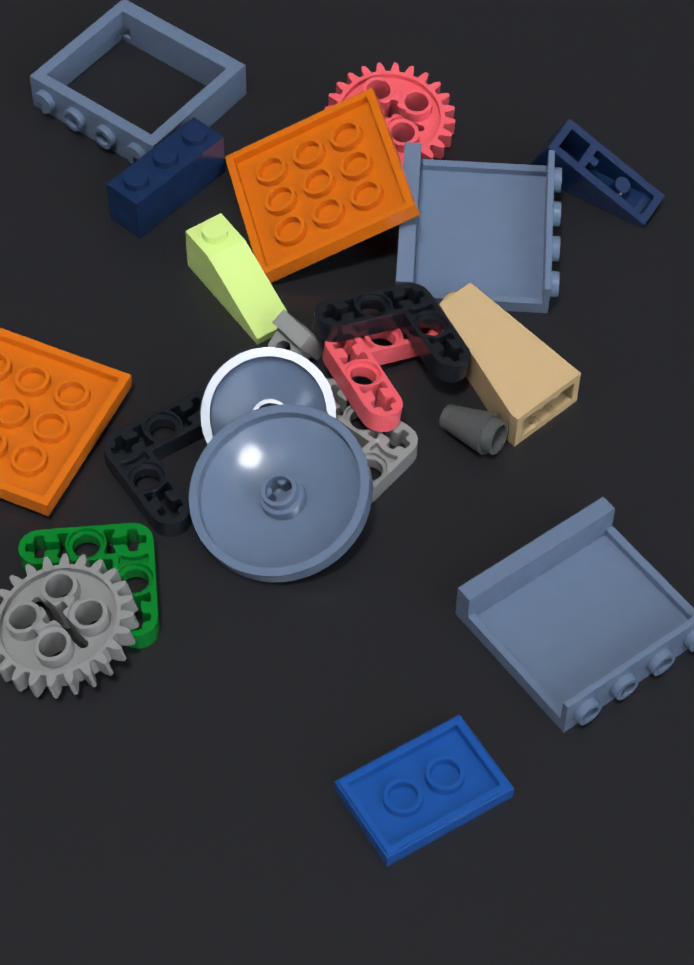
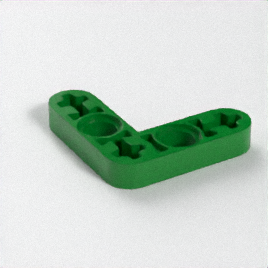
[18,523,160,649]

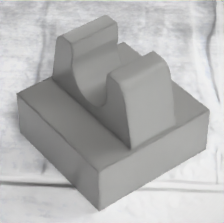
[268,309,324,361]

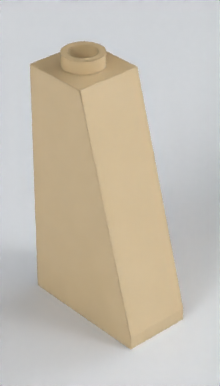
[439,282,581,447]

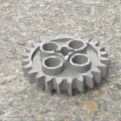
[0,553,139,698]

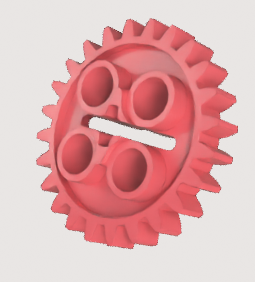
[325,62,456,165]

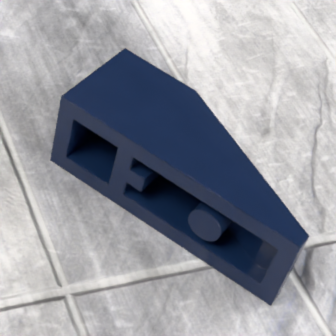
[530,118,665,228]

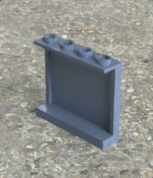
[396,142,562,313]
[455,497,694,733]

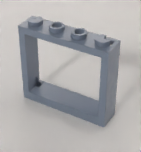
[30,0,247,164]

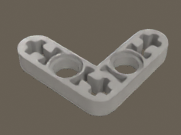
[326,378,418,504]

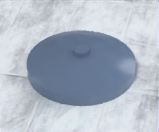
[189,404,373,583]

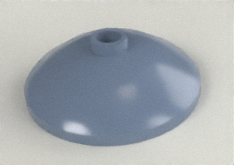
[201,347,336,444]

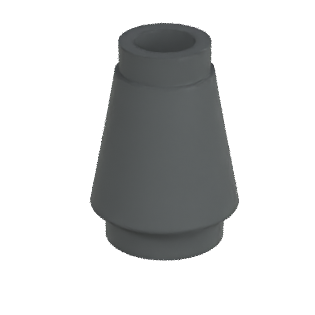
[439,404,509,455]

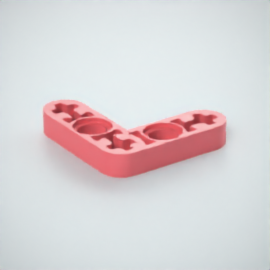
[322,328,440,432]

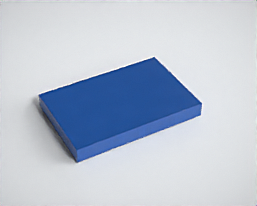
[334,714,514,866]

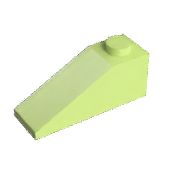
[185,213,287,345]

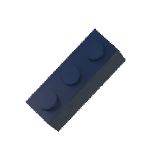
[107,118,226,239]

